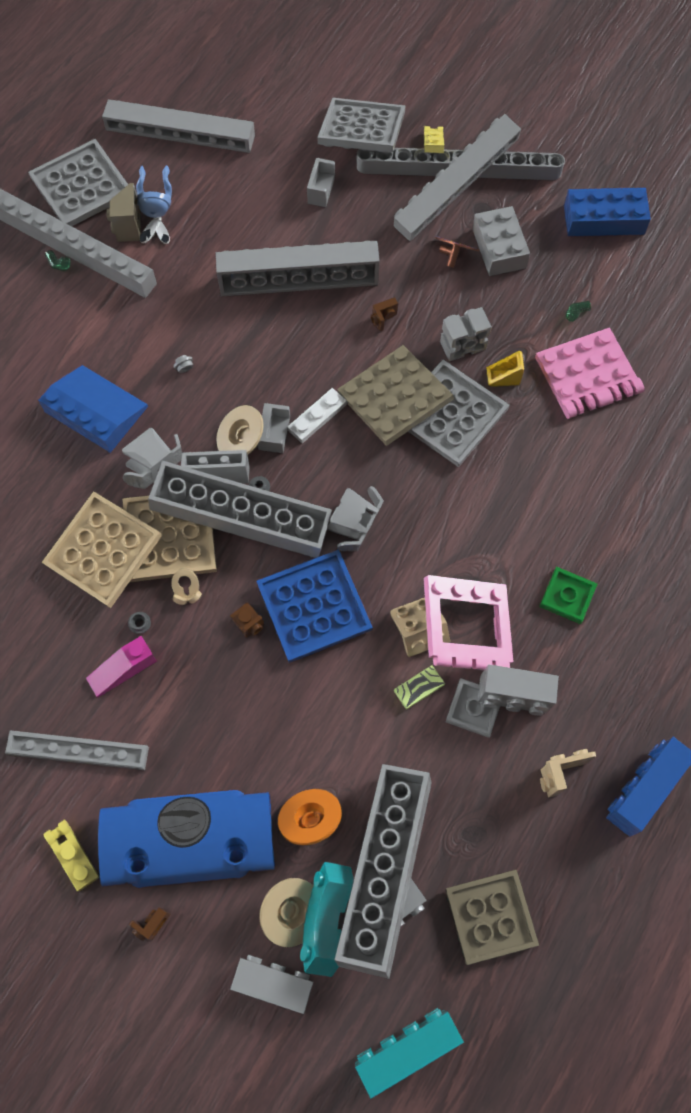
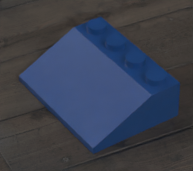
[38,365,148,453]

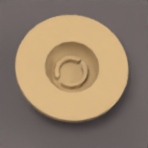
[216,405,263,455]
[260,878,313,947]

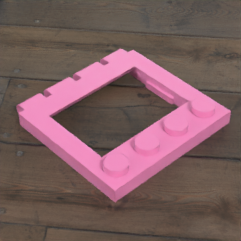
[424,575,513,670]

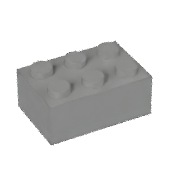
[472,206,530,276]
[478,664,559,715]

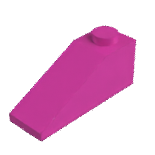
[86,636,157,698]

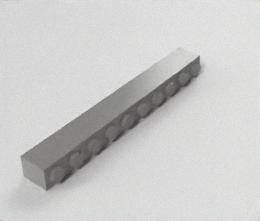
[0,189,157,298]

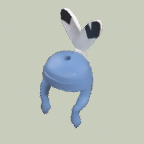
[136,165,172,244]

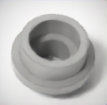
[173,355,194,373]

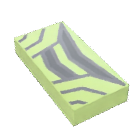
[394,665,445,710]

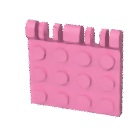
[535,328,644,419]

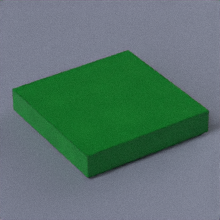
[539,566,597,624]

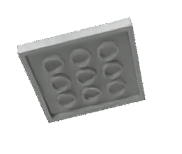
[318,98,405,153]
[28,139,128,226]
[408,360,509,467]

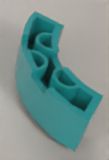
[300,862,354,977]

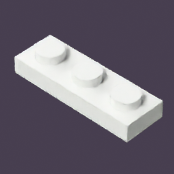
[287,388,347,443]

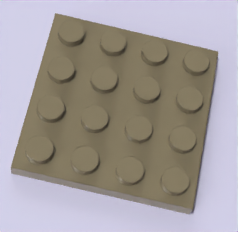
[337,345,454,446]

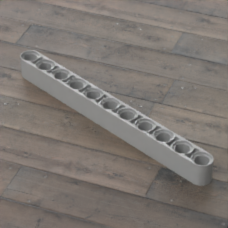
[357,148,565,180]

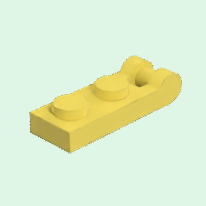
[424,126,444,153]
[43,820,100,892]

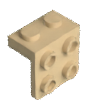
[390,598,450,657]
[540,749,596,798]

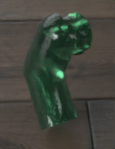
[45,250,71,271]
[565,301,591,322]

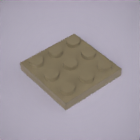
[445,870,539,965]

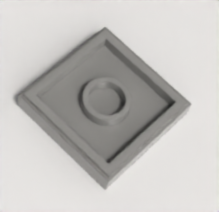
[445,678,500,738]

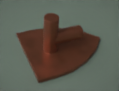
[435,236,480,268]

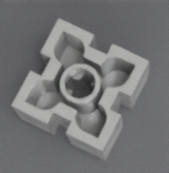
[440,307,492,362]

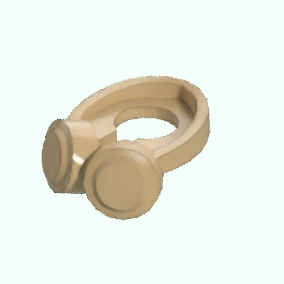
[172,568,202,605]

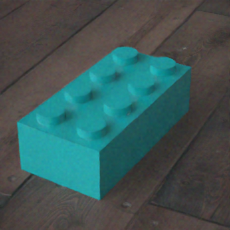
[355,1008,464,1099]

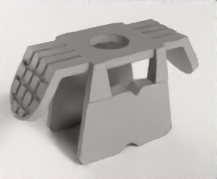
[122,428,182,489]
[327,486,384,551]

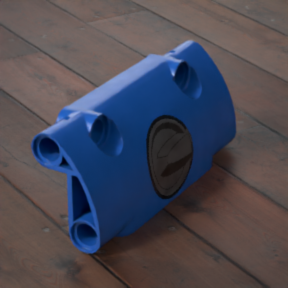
[98,790,275,888]

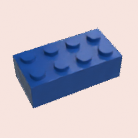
[564,188,651,236]
[606,737,691,837]

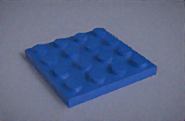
[256,550,373,663]

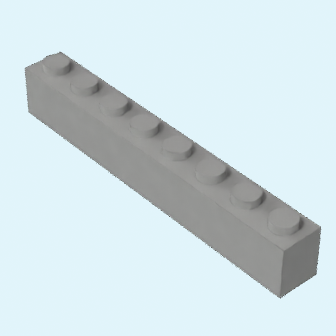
[102,99,255,153]
[394,114,521,242]

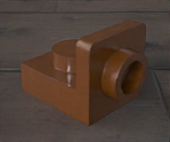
[370,297,398,331]
[230,602,265,638]
[129,907,171,941]

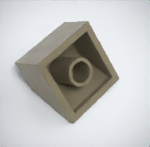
[106,183,141,242]

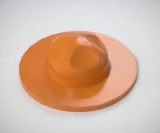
[278,789,342,845]

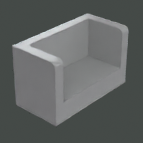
[307,158,335,207]
[258,403,290,453]

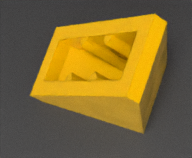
[486,351,524,386]

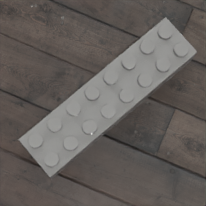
[216,241,379,296]
[148,461,332,558]
[335,764,432,979]

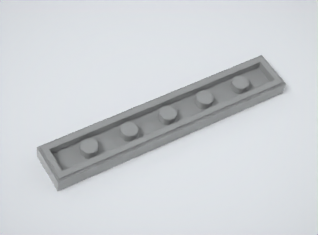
[5,730,149,770]

